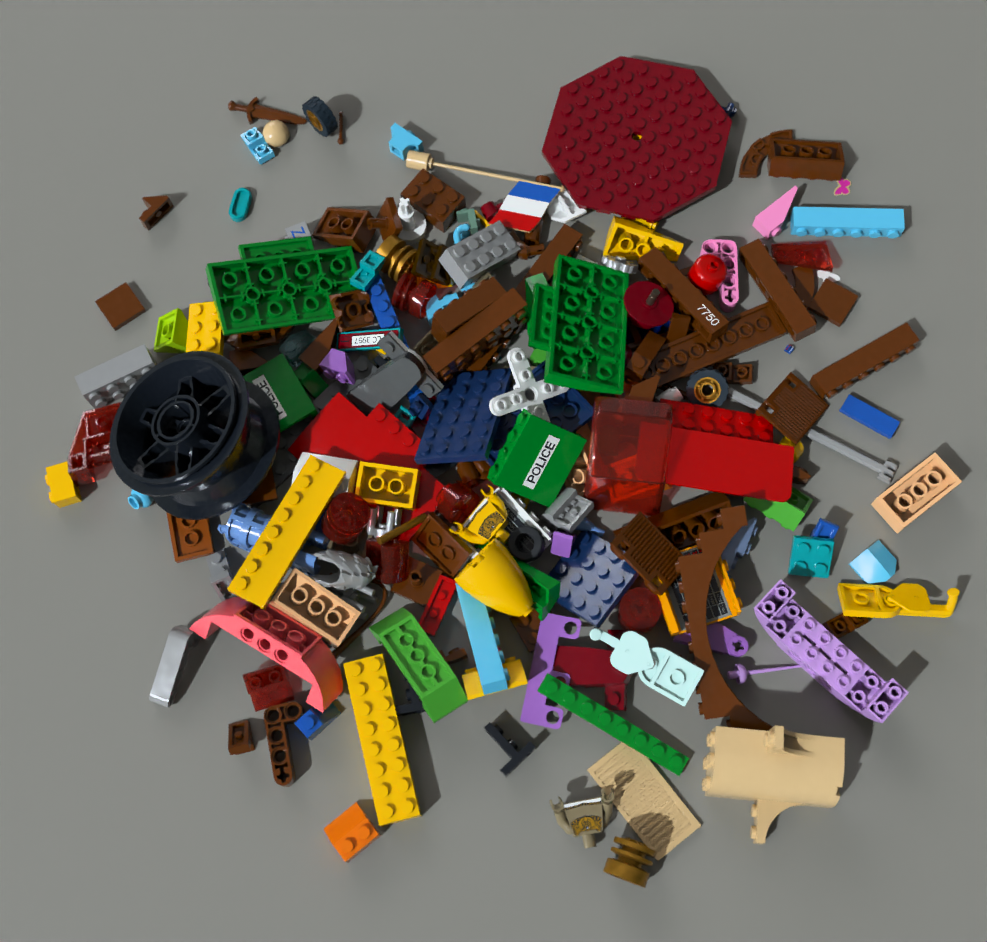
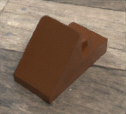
[139,195,173,230]
[228,719,255,755]

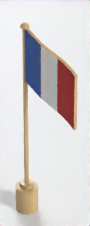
[406,150,565,233]

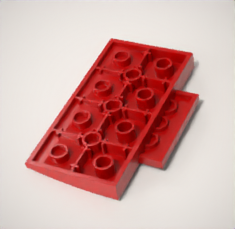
[288,392,452,551]

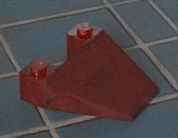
[67,402,120,487]

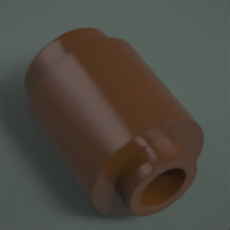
[456,461,481,488]

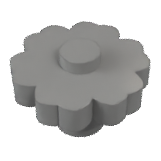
[601,255,638,274]

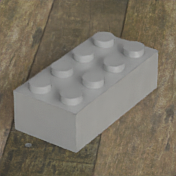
[439,220,521,289]
[75,344,157,409]

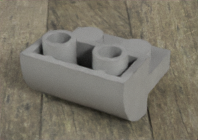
[541,488,594,534]

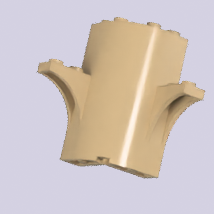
[702,725,845,845]

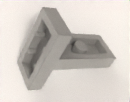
[206,549,239,601]

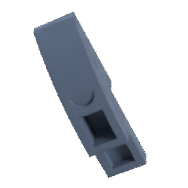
[721,517,758,579]

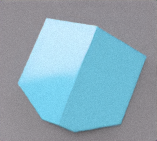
[849,540,897,584]

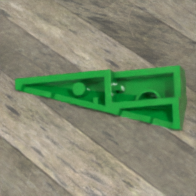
[474,542,561,621]

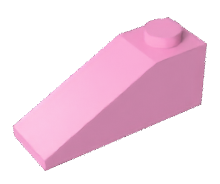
[752,186,798,240]

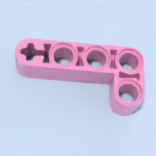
[700,239,739,313]

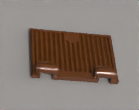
[756,372,829,445]
[610,511,684,596]

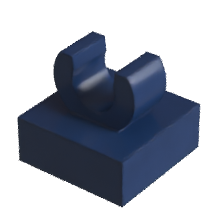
[408,393,434,421]

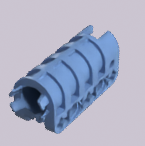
[218,503,331,576]

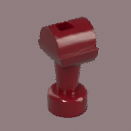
[480,197,506,222]

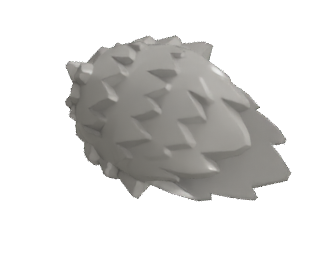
[310,549,378,591]

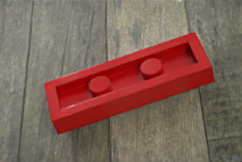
[419,574,457,637]

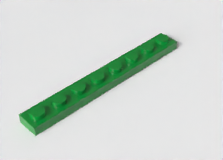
[537,673,689,776]

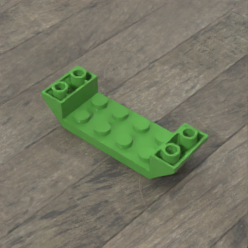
[369,607,468,723]

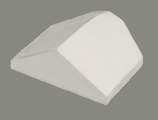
[547,189,587,223]

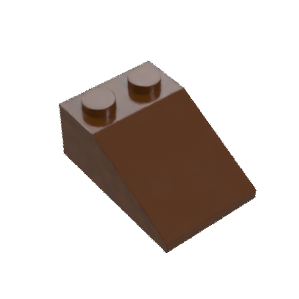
[312,207,376,253]

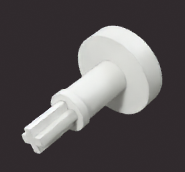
[398,197,427,245]

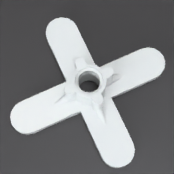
[489,347,569,423]

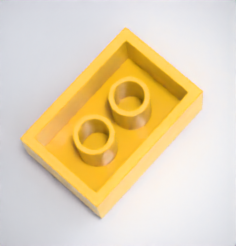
[354,461,421,510]

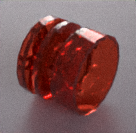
[391,272,437,319]
[321,492,371,544]
[617,588,661,635]

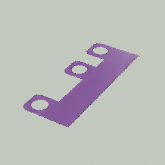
[520,613,581,729]

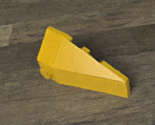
[602,216,684,261]

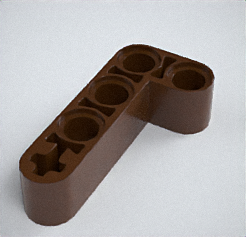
[264,702,305,787]

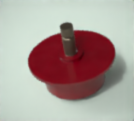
[624,281,674,329]

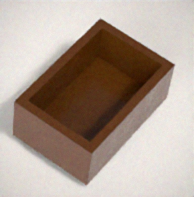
[400,168,466,233]

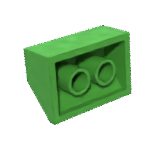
[743,486,814,532]

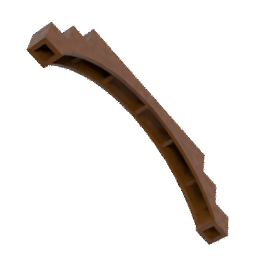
[675,505,773,731]

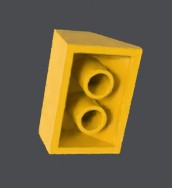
[462,656,528,700]

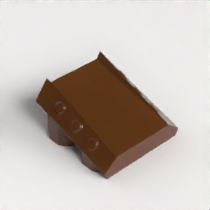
[329,289,375,332]

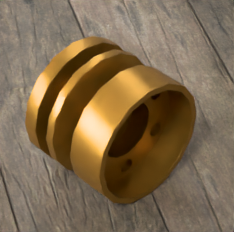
[376,234,417,284]
[603,836,657,888]

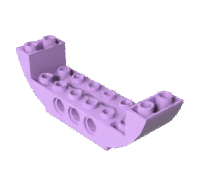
[754,579,909,723]

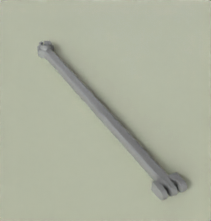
[706,385,898,484]

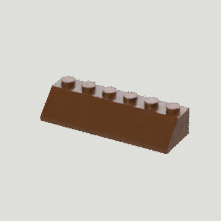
[613,492,731,552]

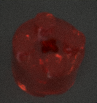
[435,480,481,526]

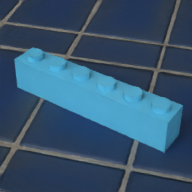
[790,207,905,238]
[455,583,510,695]

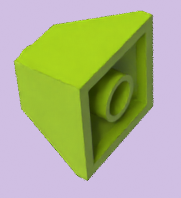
[153,308,188,354]

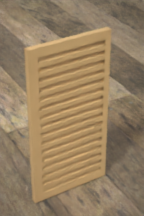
[587,742,701,861]

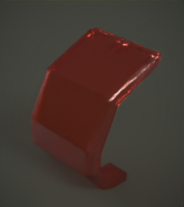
[583,396,673,516]

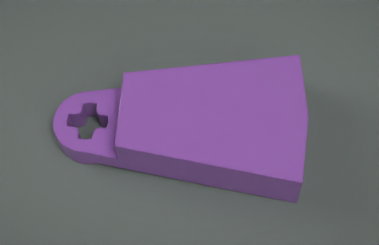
[673,622,748,657]

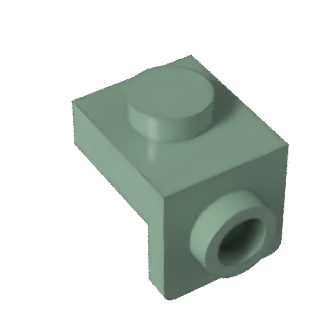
[456,208,481,235]

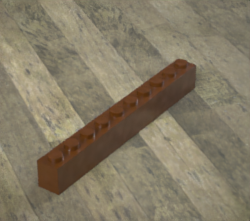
[463,224,583,372]

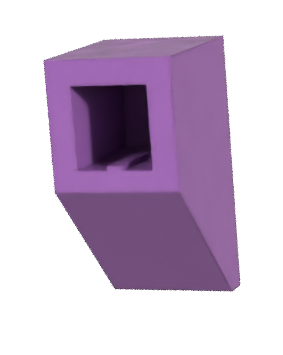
[319,348,355,385]

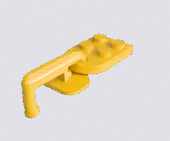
[837,583,960,618]

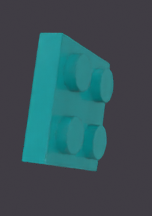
[788,535,834,578]

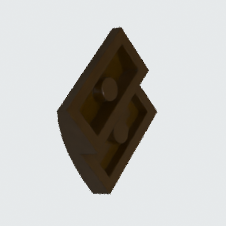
[411,238,451,286]

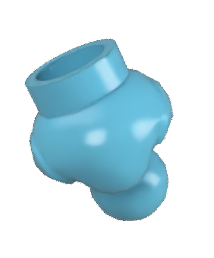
[128,489,154,509]

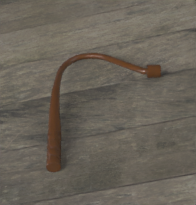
[329,572,387,658]

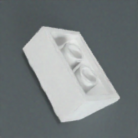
[291,452,359,499]

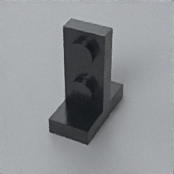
[396,675,426,717]
[484,722,536,777]

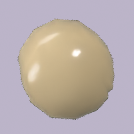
[263,120,290,147]

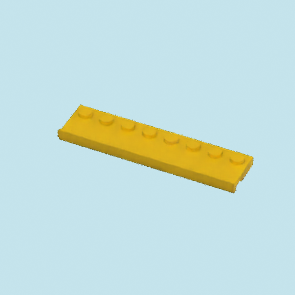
[227,455,347,609]

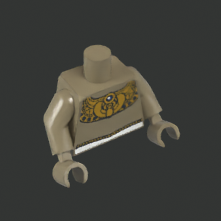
[549,788,614,849]

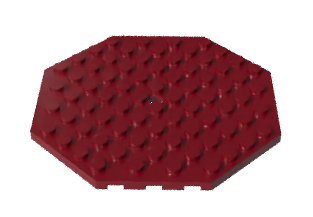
[542,56,732,224]

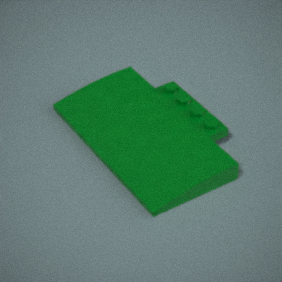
[205,236,358,336]
[528,254,629,395]

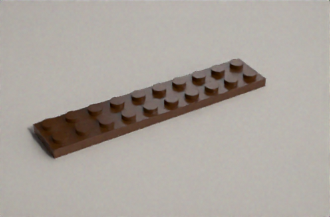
[615,301,787,405]

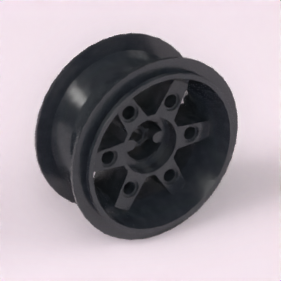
[109,351,280,520]

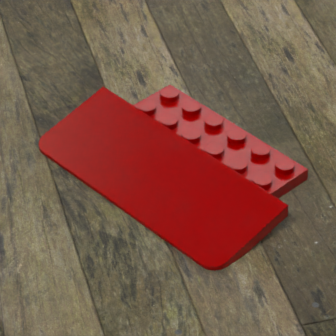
[635,398,794,502]

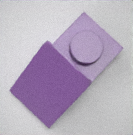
[551,530,577,558]

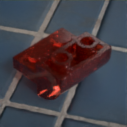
[366,538,409,584]
[242,663,295,712]

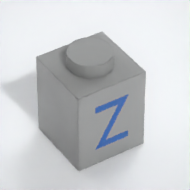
[284,221,314,244]

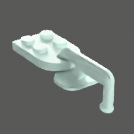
[590,627,705,707]

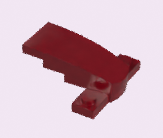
[552,630,632,711]

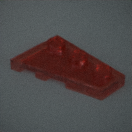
[770,241,833,272]

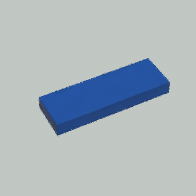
[839,394,900,439]

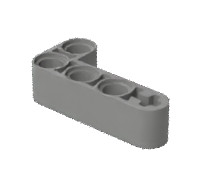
[149,625,200,708]

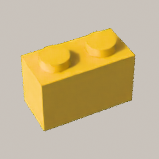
[45,461,82,508]

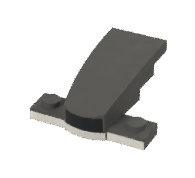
[346,331,444,417]

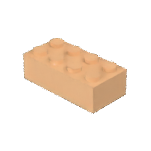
[871,453,962,534]

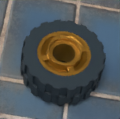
[302,96,338,137]
[686,367,729,407]

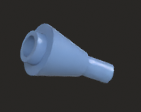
[574,517,605,538]

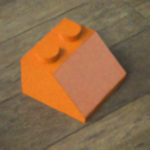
[323,802,382,862]

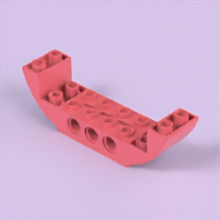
[189,597,343,713]

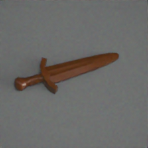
[228,97,307,125]

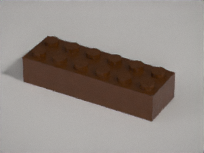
[423,287,528,383]

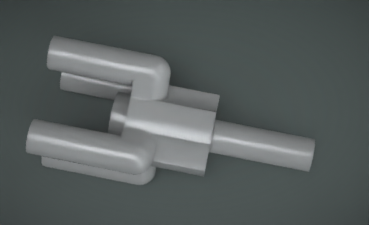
[367,505,402,571]
[324,586,379,621]

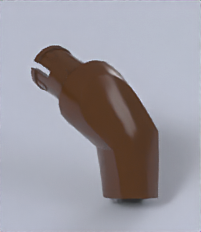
[508,230,545,260]

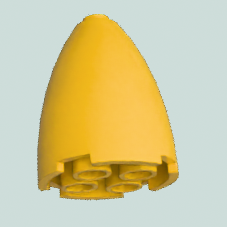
[454,538,533,617]

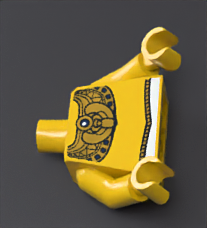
[449,484,510,545]

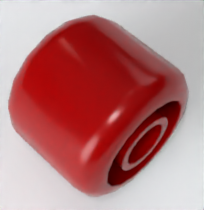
[687,254,728,295]

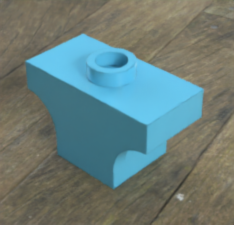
[389,123,424,160]

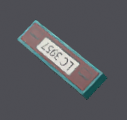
[336,328,404,352]

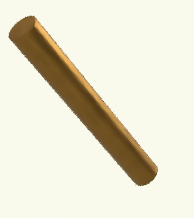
[377,513,427,545]

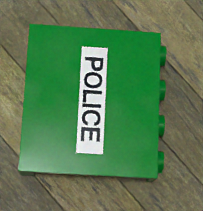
[243,353,319,433]
[487,408,587,507]

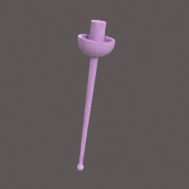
[727,664,801,684]

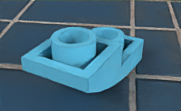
[240,127,275,165]

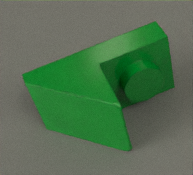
[294,364,329,399]

